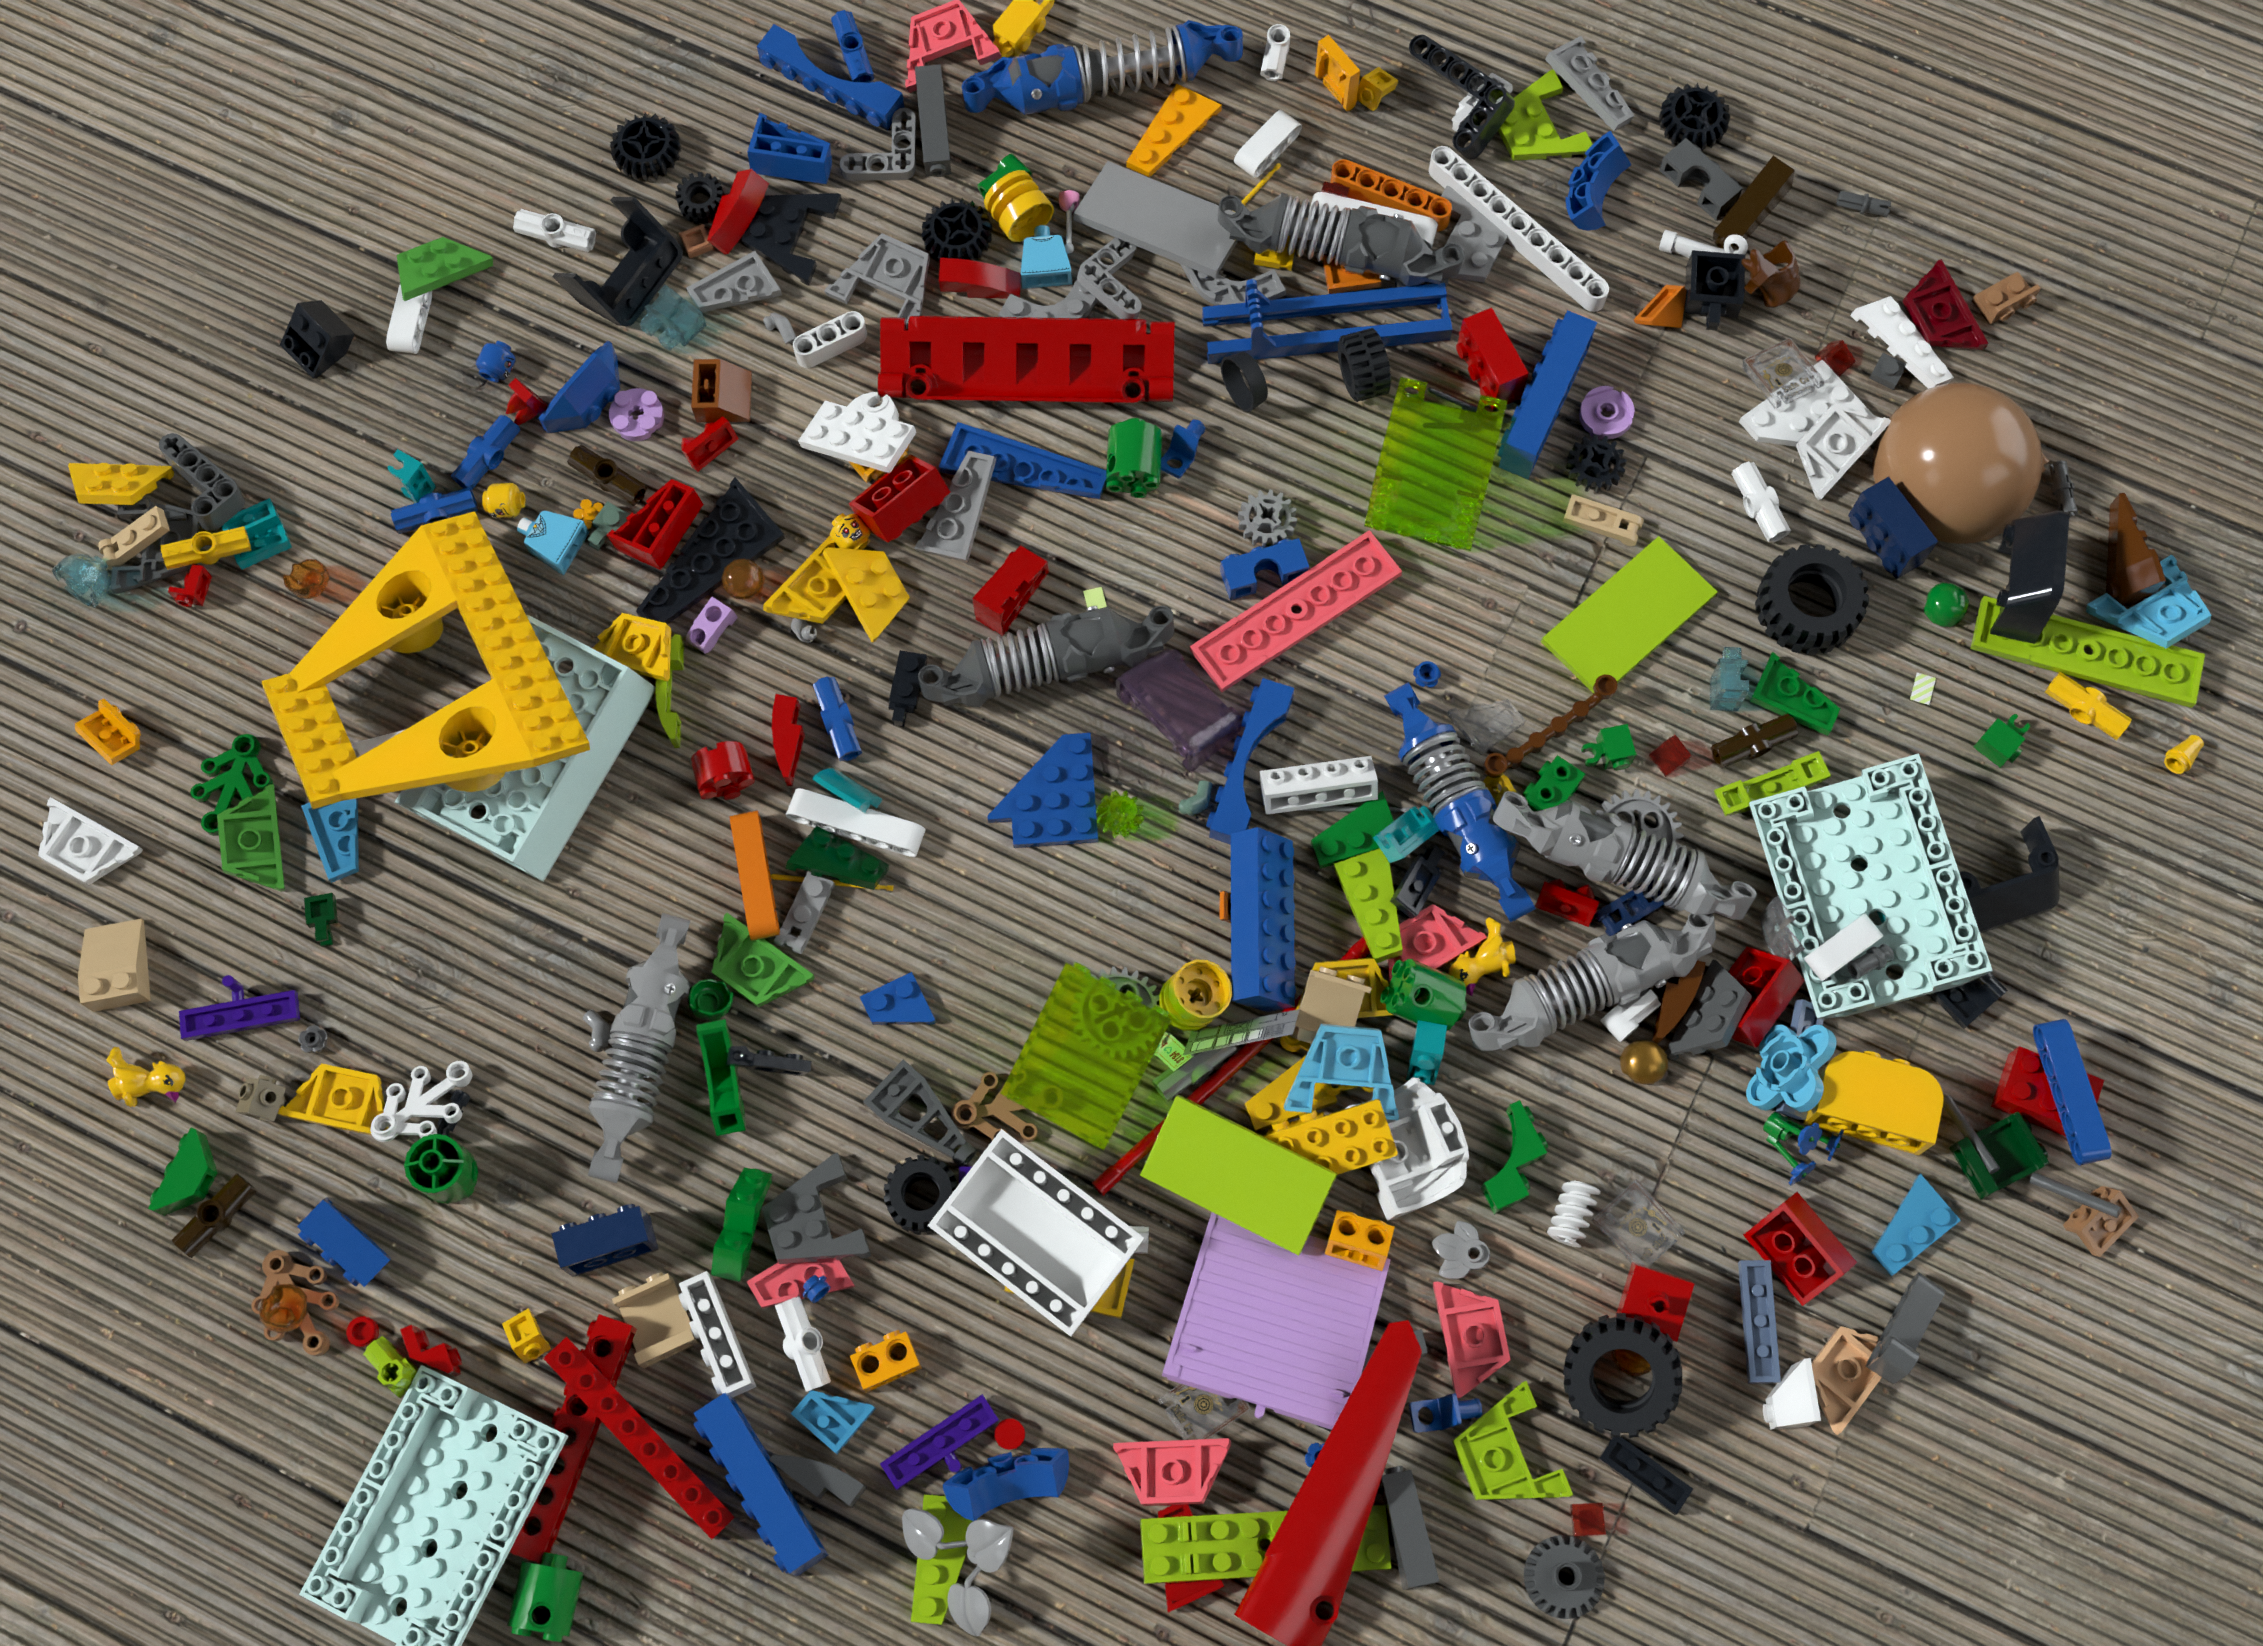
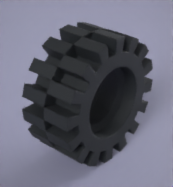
[675,172,724,224]

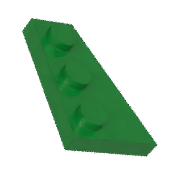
[1750,652,1841,736]
[1311,791,1393,869]

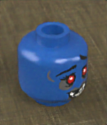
[476,341,516,383]

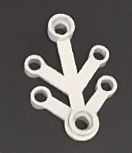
[370,1061,472,1142]

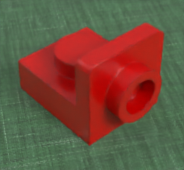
[168,564,212,607]

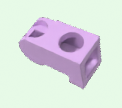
[686,597,738,654]

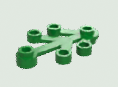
[190,734,273,836]

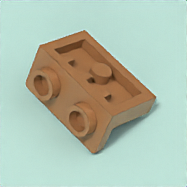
[1972,271,2041,325]
[2063,1186,2139,1257]

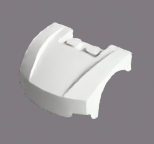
[1345,1078,1469,1221]

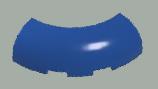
[1565,131,1631,231]
[942,1448,1069,1521]

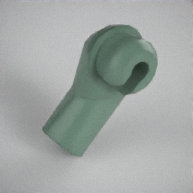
[1179,781,1212,816]

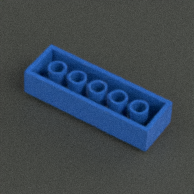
[1497,310,1597,479]
[1231,827,1296,1012]
[694,1392,829,1576]

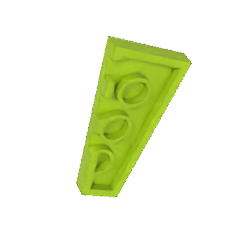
[1334,848,1403,963]
[911,1494,979,1625]

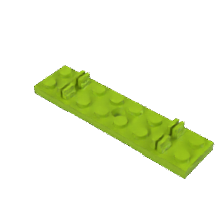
[1970,596,2205,708]
[1140,1505,1391,1584]

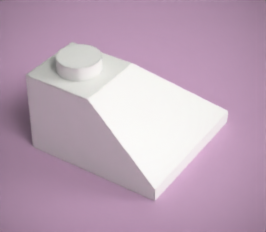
[1763,1358,1821,1430]

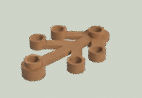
[951,1066,1064,1142]
[251,1250,340,1356]

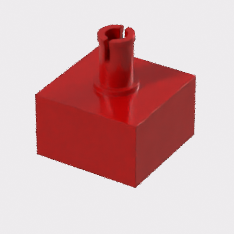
[1615,1262,1695,1342]

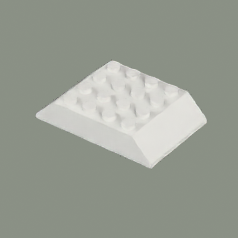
[928,1129,1145,1337]

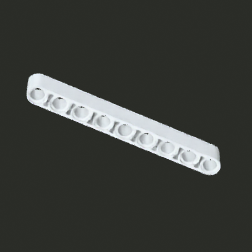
[1429,146,1609,312]

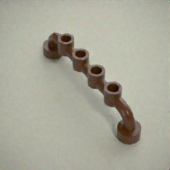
[1483,674,1618,778]

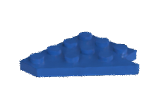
[988,733,1098,848]

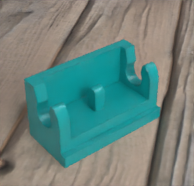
[388,449,436,503]
[1373,806,1439,863]

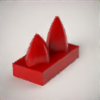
[506,378,548,425]
[681,416,739,472]
[1535,878,1599,927]

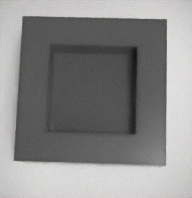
[1869,353,1906,390]

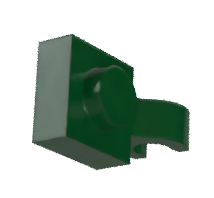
[304,893,338,947]

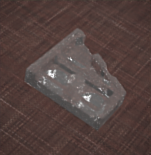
[1447,700,1526,756]

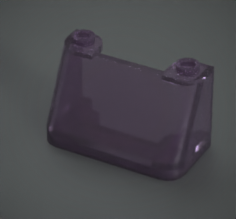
[1116,648,1241,773]

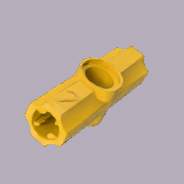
[161,526,251,570]
[2045,672,2132,740]

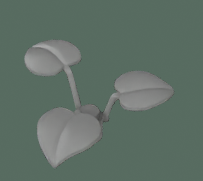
[902,1508,1014,1636]

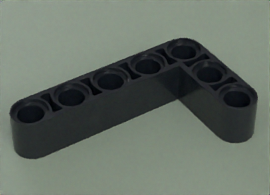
[1409,34,1515,160]

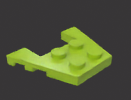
[1498,69,1593,161]
[1452,1381,1573,1500]

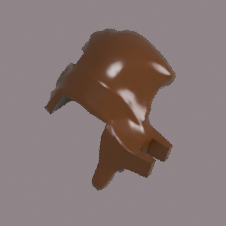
[1741,240,1801,308]

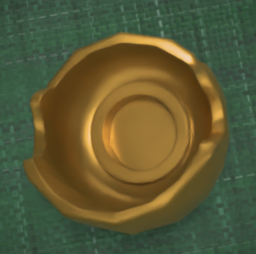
[1620,1040,1668,1084]

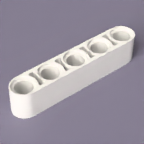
[1308,192,1438,249]
[786,788,926,857]

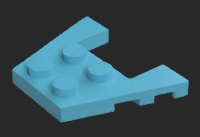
[2086,555,2211,648]
[1284,1024,1399,1120]

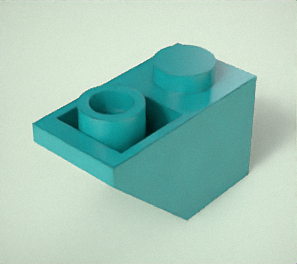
[1406,1020,1447,1085]

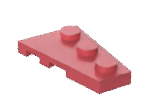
[746,1258,855,1309]

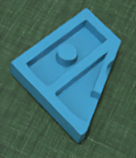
[791,1390,876,1454]

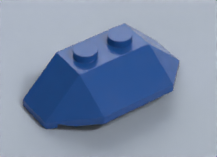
[539,341,620,433]

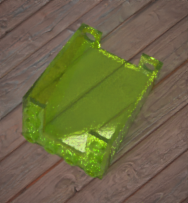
[1364,377,1507,551]
[1000,962,1172,1152]

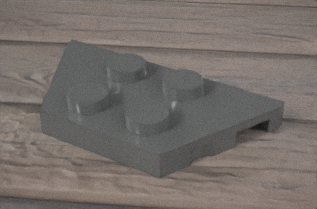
[1665,959,1752,1060]

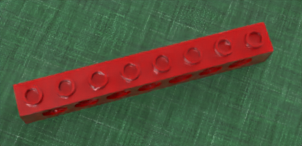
[509,1314,637,1564]
[543,1336,735,1540]

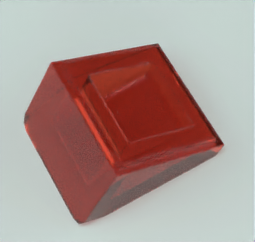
[1815,340,1856,377]
[1649,735,1691,777]

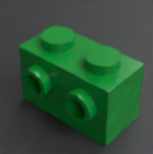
[1522,755,1585,812]

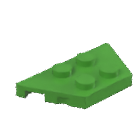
[397,237,493,301]
[217,784,285,892]
[712,913,815,1008]

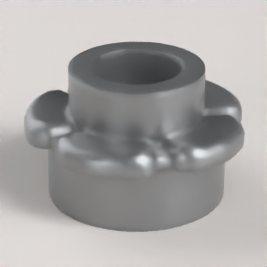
[298,1025,328,1053]

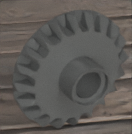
[1524,1535,1605,1619]

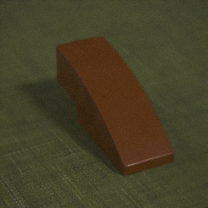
[1652,960,1706,1044]

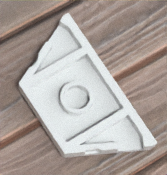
[1796,403,1891,500]
[38,797,143,885]

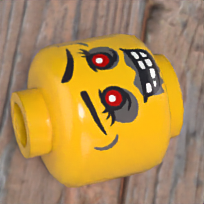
[482,483,526,519]
[830,513,871,550]

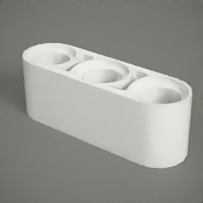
[1234,110,1302,178]
[386,285,432,354]
[793,311,867,368]
[1803,913,1883,981]

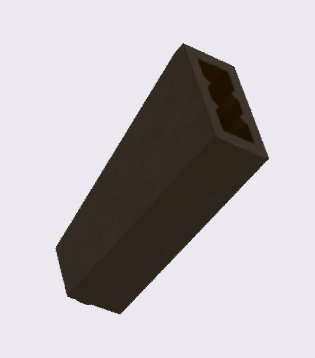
[1713,155,1795,250]

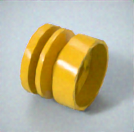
[984,170,1054,242]
[1159,959,1232,1031]

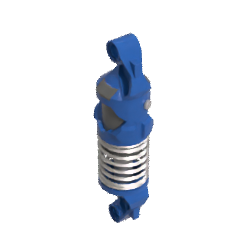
[1384,682,1536,923]

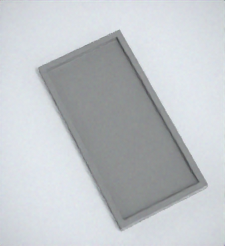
[1073,161,1238,278]

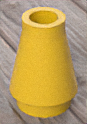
[2164,735,2204,774]

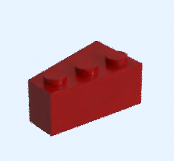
[607,479,704,570]
[972,545,1049,636]

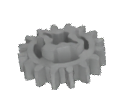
[1238,489,1297,547]

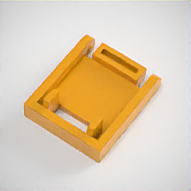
[1315,34,1360,111]

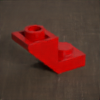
[400,1324,462,1377]

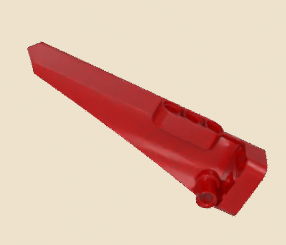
[1234,1320,1422,1646]

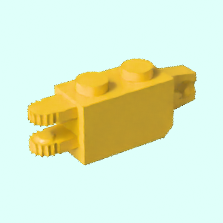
[993,0,1055,62]

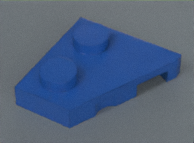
[860,972,936,1025]

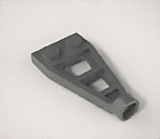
[863,1059,977,1167]

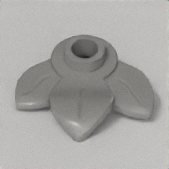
[1432,1221,1490,1279]

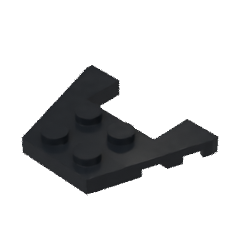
[742,193,842,285]

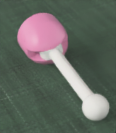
[1059,190,1080,254]

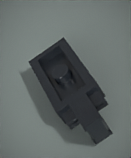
[888,650,928,727]
[1390,845,1444,919]
[727,1046,812,1076]

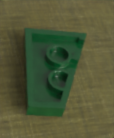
[786,826,889,890]

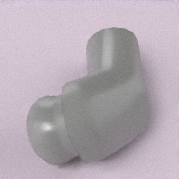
[763,312,796,344]
[791,618,817,643]
[583,1009,611,1052]

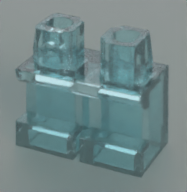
[639,285,707,351]
[1710,647,1749,712]

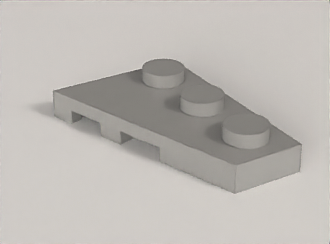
[686,251,782,313]

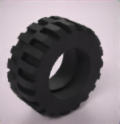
[1755,544,1869,655]
[1563,1313,1682,1438]

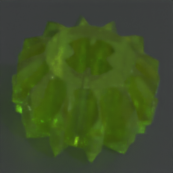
[1096,790,1144,839]

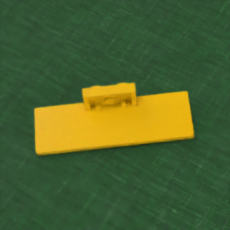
[1263,1099,1398,1175]

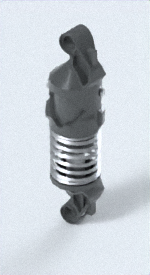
[1218,193,1465,286]
[918,606,1175,708]

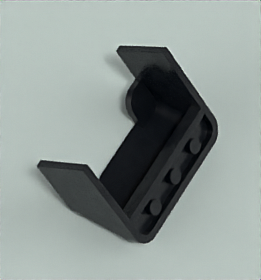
[552,197,683,326]
[1990,510,2070,644]
[1959,816,2060,934]

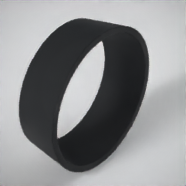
[1221,352,1268,412]

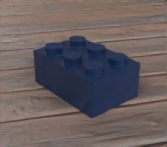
[1848,477,1938,579]
[551,1204,659,1277]

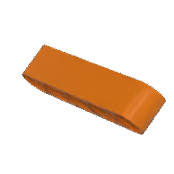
[1330,159,1452,232]
[730,810,780,941]

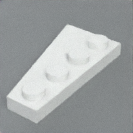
[1850,296,1954,389]

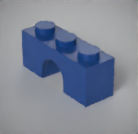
[1220,538,1310,601]

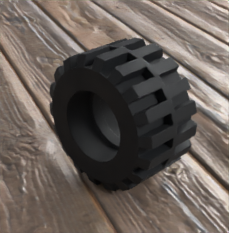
[1338,328,1391,402]
[884,1155,958,1235]

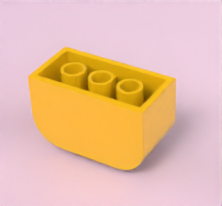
[1803,1051,1943,1155]

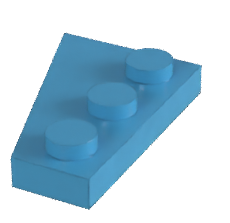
[301,798,359,883]
[1871,1173,1961,1276]

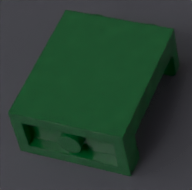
[1949,1111,2049,1200]

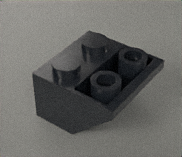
[280,300,355,379]

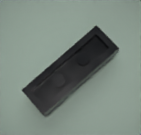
[1597,1436,1693,1515]

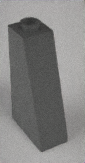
[915,64,952,177]
[1380,1466,1439,1590]

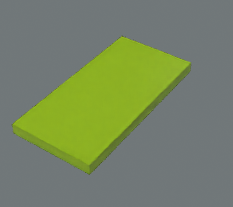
[1541,536,1718,694]
[1140,1095,1338,1256]

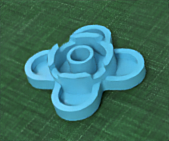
[1746,1025,1836,1112]

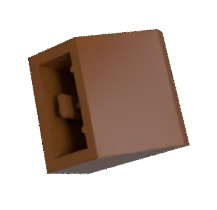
[691,359,752,423]

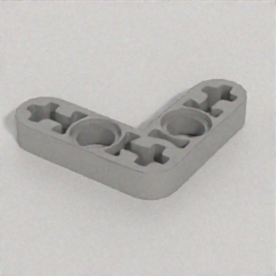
[839,108,917,181]
[1077,237,1142,319]

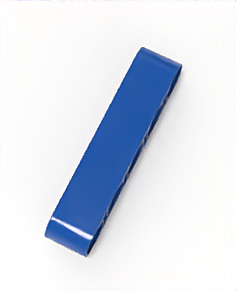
[2033,1019,2112,1165]

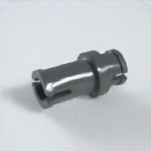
[1847,944,1894,979]

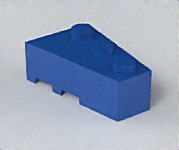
[747,113,832,184]
[297,1197,391,1287]

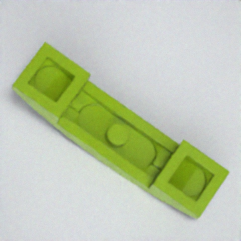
[655,634,685,748]
[1714,751,1831,816]

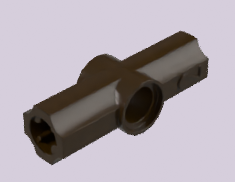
[567,444,647,506]
[1711,713,1799,769]
[172,1173,257,1258]

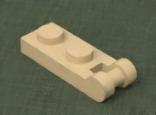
[1563,494,1644,546]
[98,506,170,570]

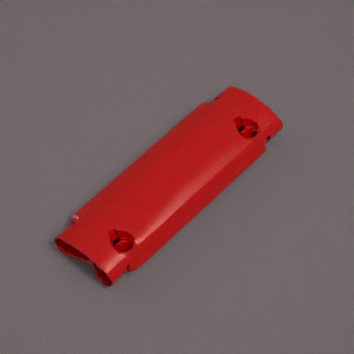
[878,316,1175,403]

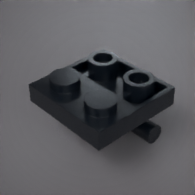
[1930,972,2008,1029]

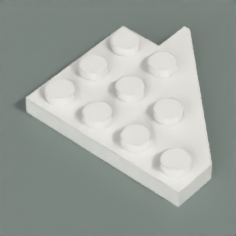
[1739,360,1874,455]

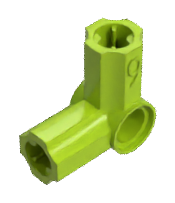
[363,1336,419,1398]

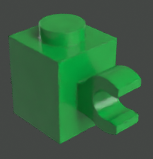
[1973,714,2030,768]
[1581,724,1637,771]

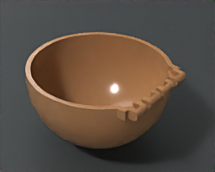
[1872,383,2050,544]

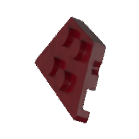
[1903,259,1989,350]

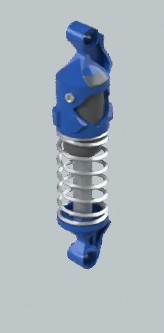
[962,20,1243,115]

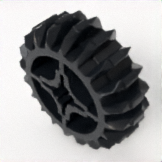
[1659,83,1730,151]
[610,112,681,182]
[921,198,992,262]

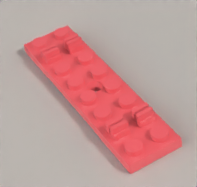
[1190,530,1402,692]

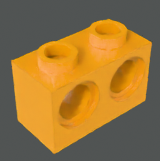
[1325,1210,1395,1271]
[850,1330,922,1393]

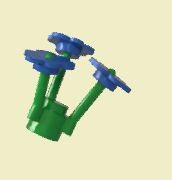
[1763,1111,1844,1186]

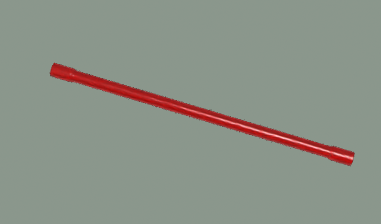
[1092,937,1370,1196]

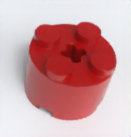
[691,741,755,800]

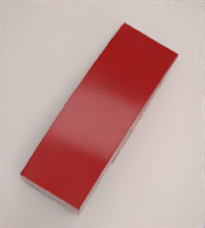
[707,169,769,255]
[939,258,1021,299]
[772,694,805,787]

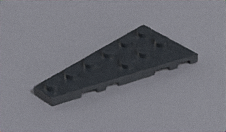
[636,477,785,625]

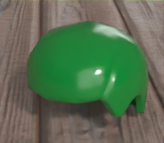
[1924,583,1969,627]
[688,979,733,1022]

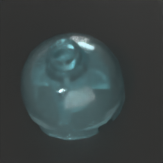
[52,553,111,608]

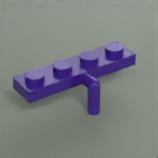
[179,975,300,1041]
[880,1394,999,1490]

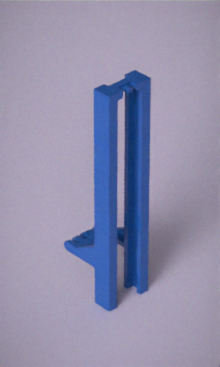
[1202,279,1453,364]

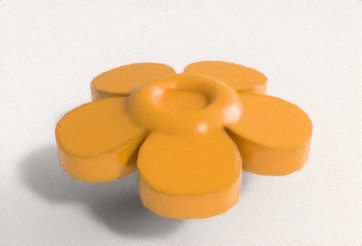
[573,499,603,530]

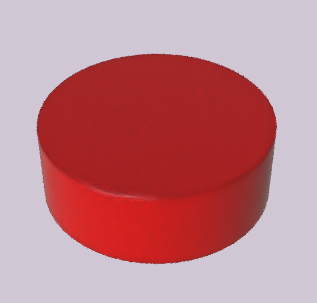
[346,1316,379,1348]
[995,1418,1026,1450]

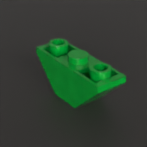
[148,1127,218,1216]

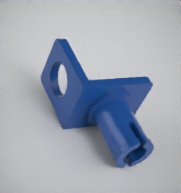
[1161,419,1206,479]
[1409,1393,1482,1433]

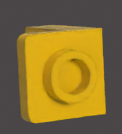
[1357,67,1399,111]
[502,1308,551,1364]

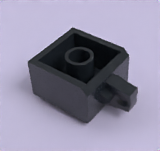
[1684,250,1746,331]

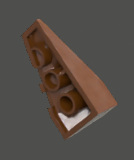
[2106,493,2166,606]

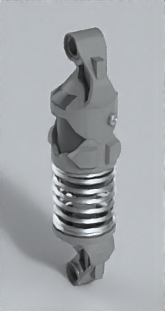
[1493,791,1757,920]
[588,913,691,1183]
[1469,913,1716,1051]

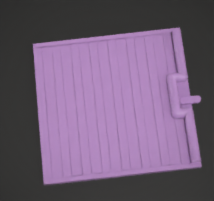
[1162,1212,1391,1430]

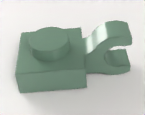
[588,501,629,551]

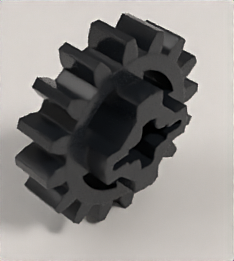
[1566,434,1627,493]

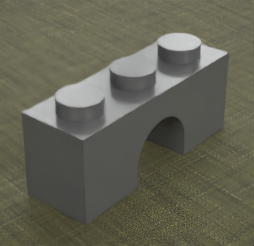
[1659,138,1743,221]

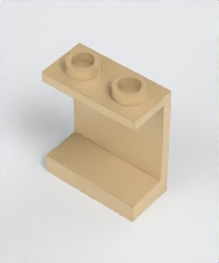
[1291,966,1372,1044]
[612,1272,699,1369]

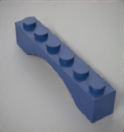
[757,24,905,130]
[1206,678,1294,845]

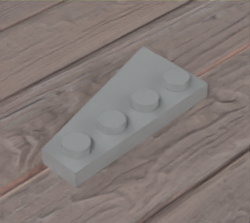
[1545,36,1634,131]
[914,451,996,563]

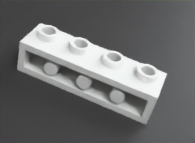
[1260,756,1378,815]
[678,1271,756,1397]

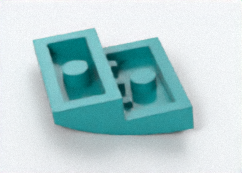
[221,498,292,570]
[812,768,883,813]

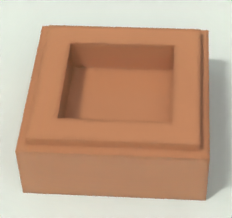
[679,224,714,259]

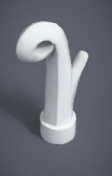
[1659,230,1748,258]

